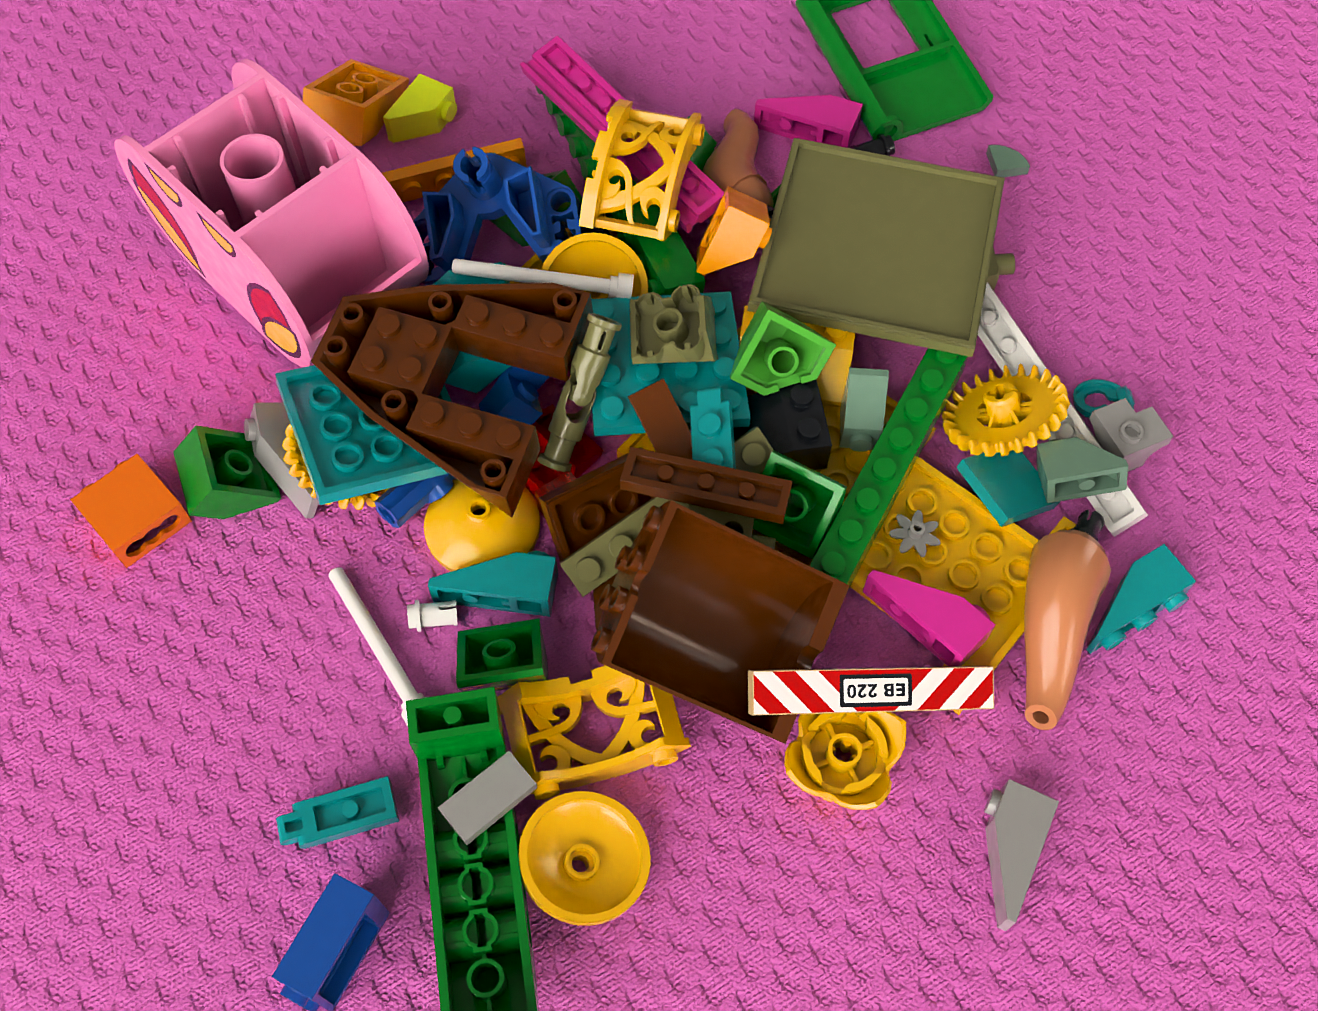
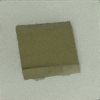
[630,284,718,364]

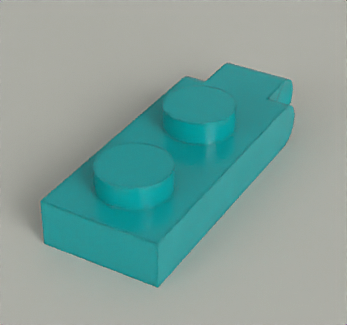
[690,387,736,469]
[276,776,399,849]

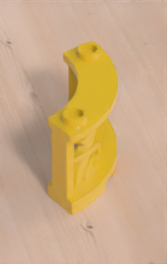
[579,99,705,241]
[497,665,691,800]

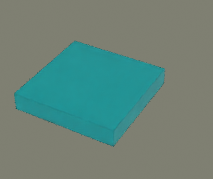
[956,450,1060,527]

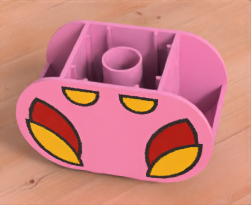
[114,59,429,367]

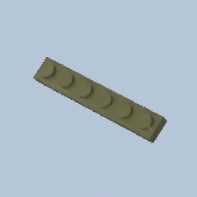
[559,426,773,597]

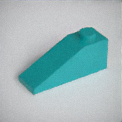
[428,551,558,617]

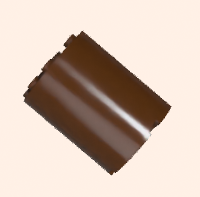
[591,500,850,744]

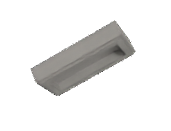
[438,751,538,845]

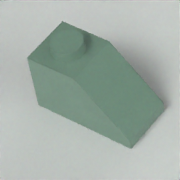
[839,367,889,452]
[1037,437,1128,503]

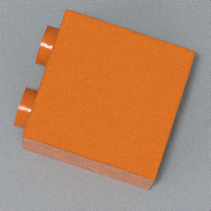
[70,454,192,568]

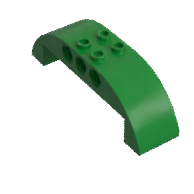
[406,687,539,1011]

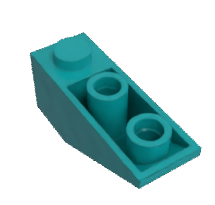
[1086,544,1196,654]

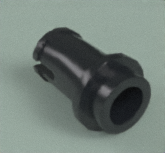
[850,133,895,156]

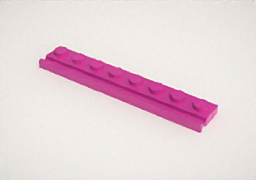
[520,35,724,233]

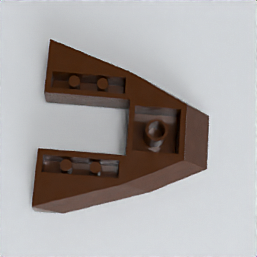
[311,283,593,517]

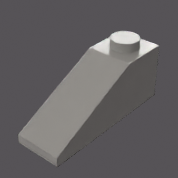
[244,402,319,518]
[984,779,1059,931]

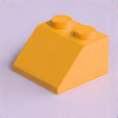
[696,186,772,275]

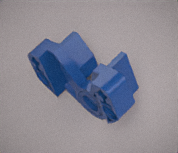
[413,147,587,285]

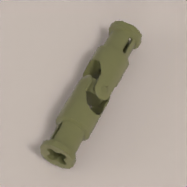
[538,313,622,472]

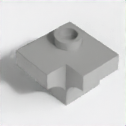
[1089,398,1174,472]

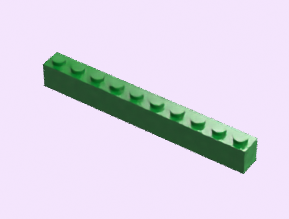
[535,85,706,295]

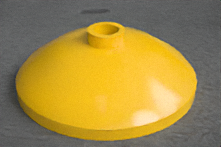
[541,233,648,299]
[424,479,540,572]
[518,791,651,926]

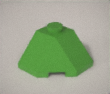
[730,301,836,396]

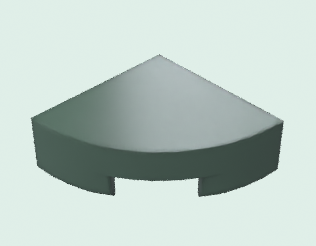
[986,145,1030,178]

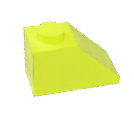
[383,73,457,143]

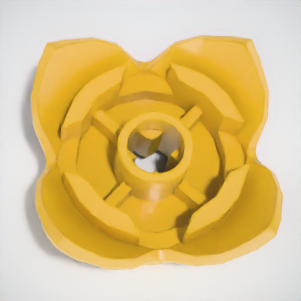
[784,712,906,810]

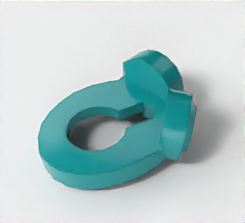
[1073,379,1135,418]

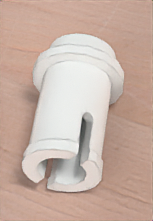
[407,600,458,632]

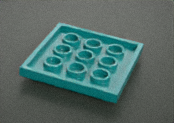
[592,291,751,436]
[275,365,452,505]

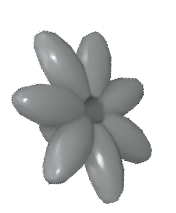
[889,510,941,557]

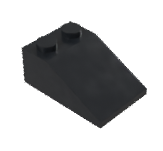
[733,380,832,474]

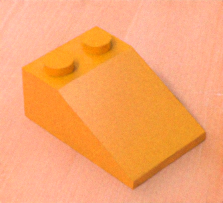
[303,59,409,146]

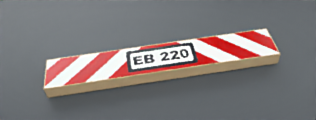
[748,666,994,715]

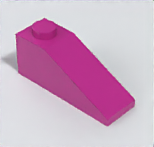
[754,95,863,148]
[862,570,995,666]

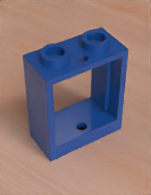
[272,873,390,1011]

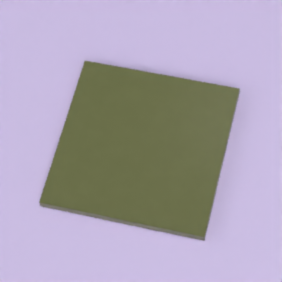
[747,138,1005,357]

